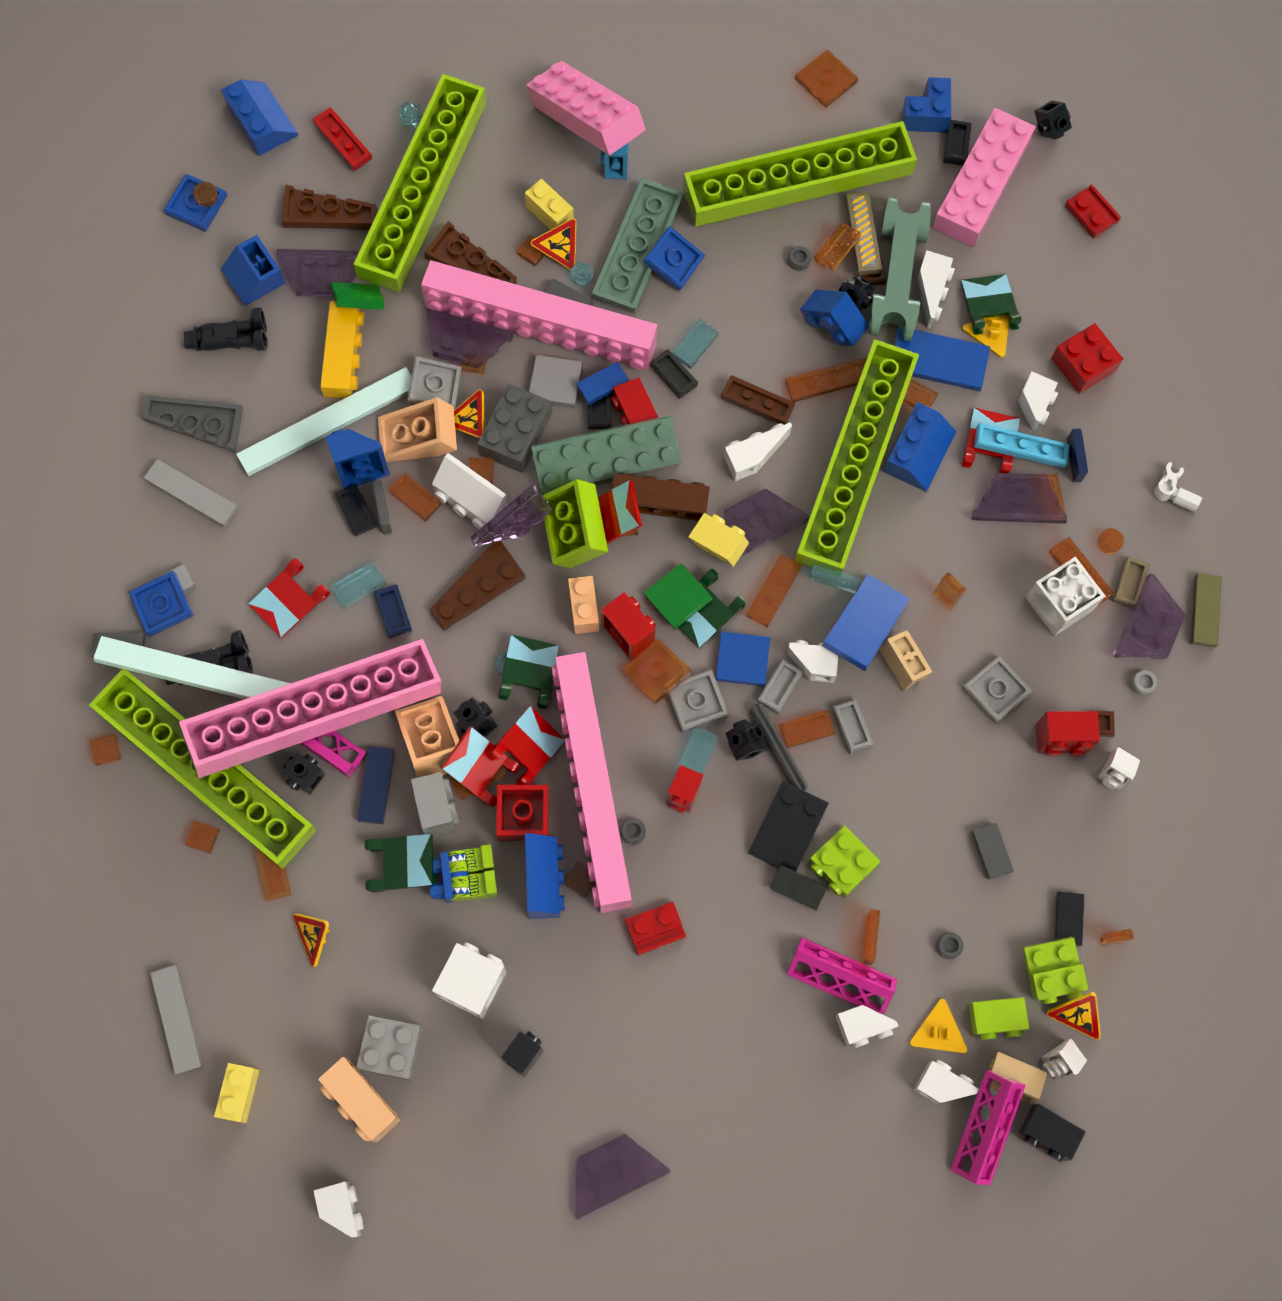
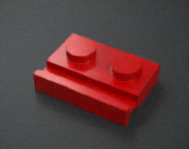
[1065,184,1121,239]
[625,902,687,956]

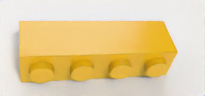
[321,301,364,398]

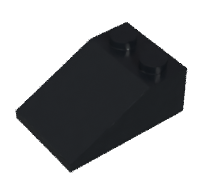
[748,781,829,871]

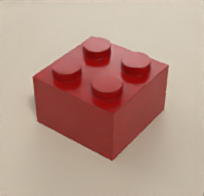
[1051,323,1123,394]
[601,592,656,661]
[1036,711,1100,757]
[496,785,549,841]

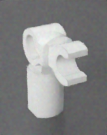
[1154,462,1202,513]

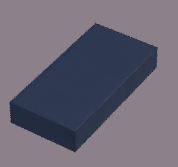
[1067,428,1088,482]
[374,585,412,638]

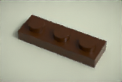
[721,375,796,425]

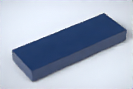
[357,746,395,825]

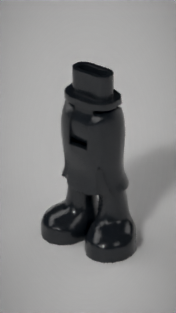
[184,308,268,351]
[165,630,253,686]

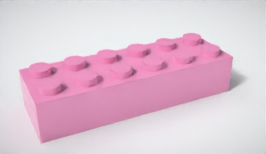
[526,60,646,156]
[932,108,1036,247]

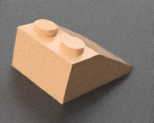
[378,397,457,462]
[395,696,459,778]

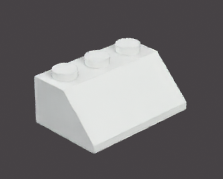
[432,453,509,533]

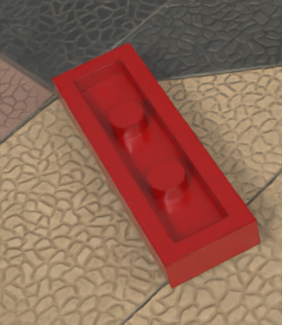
[313,107,372,171]

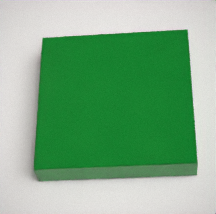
[330,282,385,310]
[644,563,713,630]

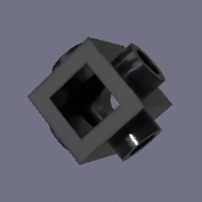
[1034,100,1072,139]
[839,276,874,311]
[454,697,498,737]
[725,719,769,761]
[282,752,325,795]

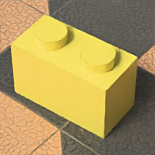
[525,179,574,230]
[689,513,749,567]
[214,1063,260,1123]

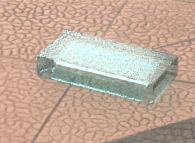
[672,319,719,369]
[331,561,386,608]
[809,565,861,593]
[676,727,719,774]

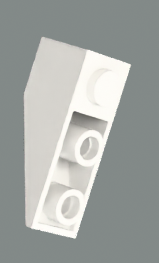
[917,250,955,329]
[723,422,792,481]
[1040,1038,1087,1080]

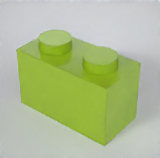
[968,997,1029,1040]

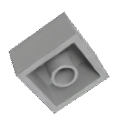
[411,772,459,837]
[356,1015,423,1081]

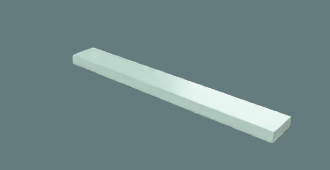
[237,367,411,476]
[93,636,291,699]

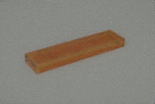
[785,357,867,402]

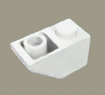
[1018,371,1058,431]
[787,640,838,683]
[1097,747,1140,790]
[835,1005,898,1048]
[913,1060,979,1104]
[314,1181,364,1238]

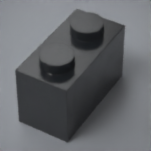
[501,1031,543,1077]
[1018,1104,1086,1162]

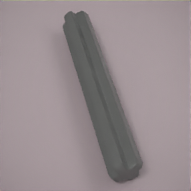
[750,703,808,790]

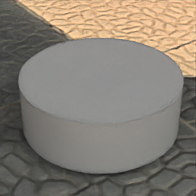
[1131,670,1158,696]

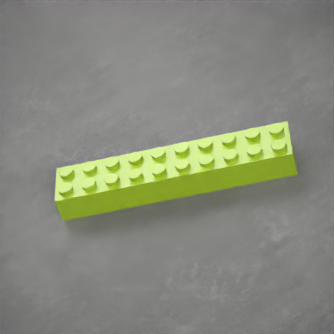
[353,74,487,293]
[683,121,917,227]
[794,339,919,578]
[89,669,317,870]

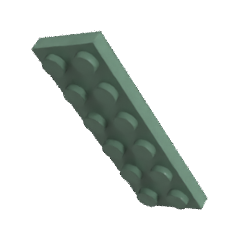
[592,178,684,313]
[531,415,681,494]

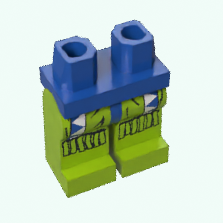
[430,844,498,903]

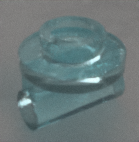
[399,101,421,128]

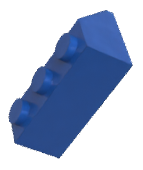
[221,80,298,156]
[883,402,956,492]
[326,429,390,489]
[525,833,565,919]

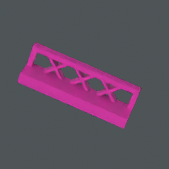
[299,731,367,778]
[786,938,898,1015]
[951,1070,1026,1185]

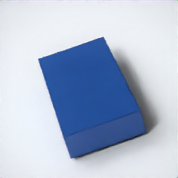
[576,362,630,405]

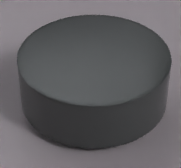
[788,246,811,271]
[620,818,646,845]
[936,932,963,959]

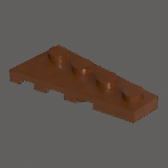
[282,185,377,229]
[424,221,517,284]
[430,538,526,631]

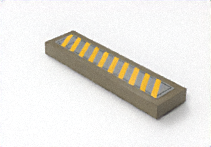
[846,192,882,276]

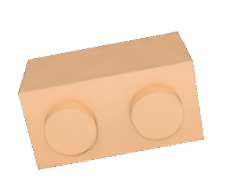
[568,576,599,634]

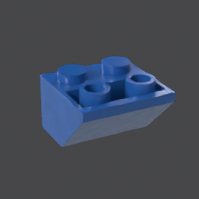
[221,235,285,306]

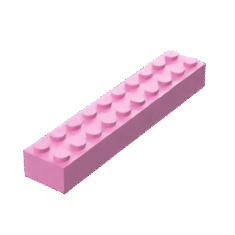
[421,260,657,370]
[179,639,441,778]
[551,652,632,913]

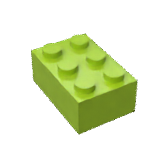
[540,479,608,569]

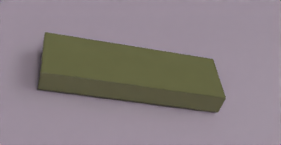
[1191,573,1222,647]

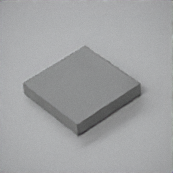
[529,355,583,408]
[407,356,462,410]
[962,655,1033,724]
[665,669,729,733]

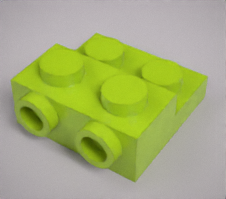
[808,825,881,898]
[1022,937,1089,1004]

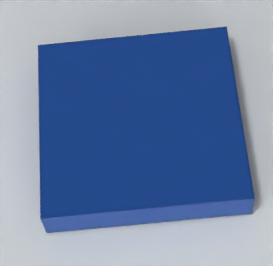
[163,174,228,232]
[643,226,705,291]
[129,571,194,637]
[716,632,770,687]

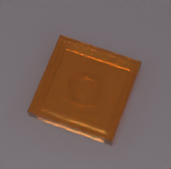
[795,49,858,108]
[622,638,692,705]

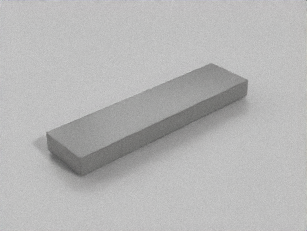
[143,459,239,528]
[150,965,203,1075]

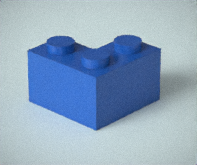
[902,77,951,133]
[799,289,869,346]

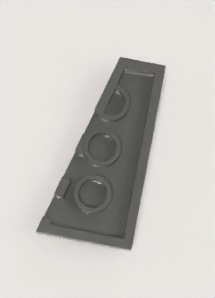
[143,395,243,452]

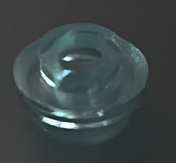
[570,262,594,285]

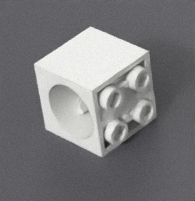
[1025,557,1105,636]
[432,942,507,1020]

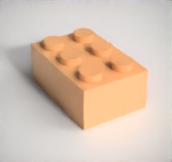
[318,1057,401,1142]

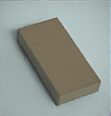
[1112,556,1150,609]

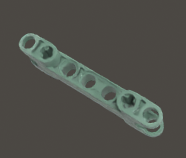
[869,196,931,342]

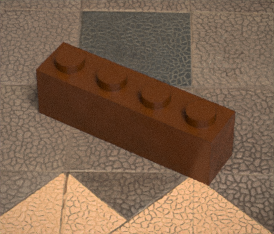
[611,473,710,521]

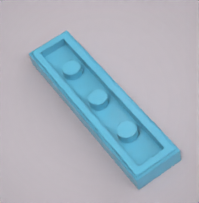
[974,423,1070,469]

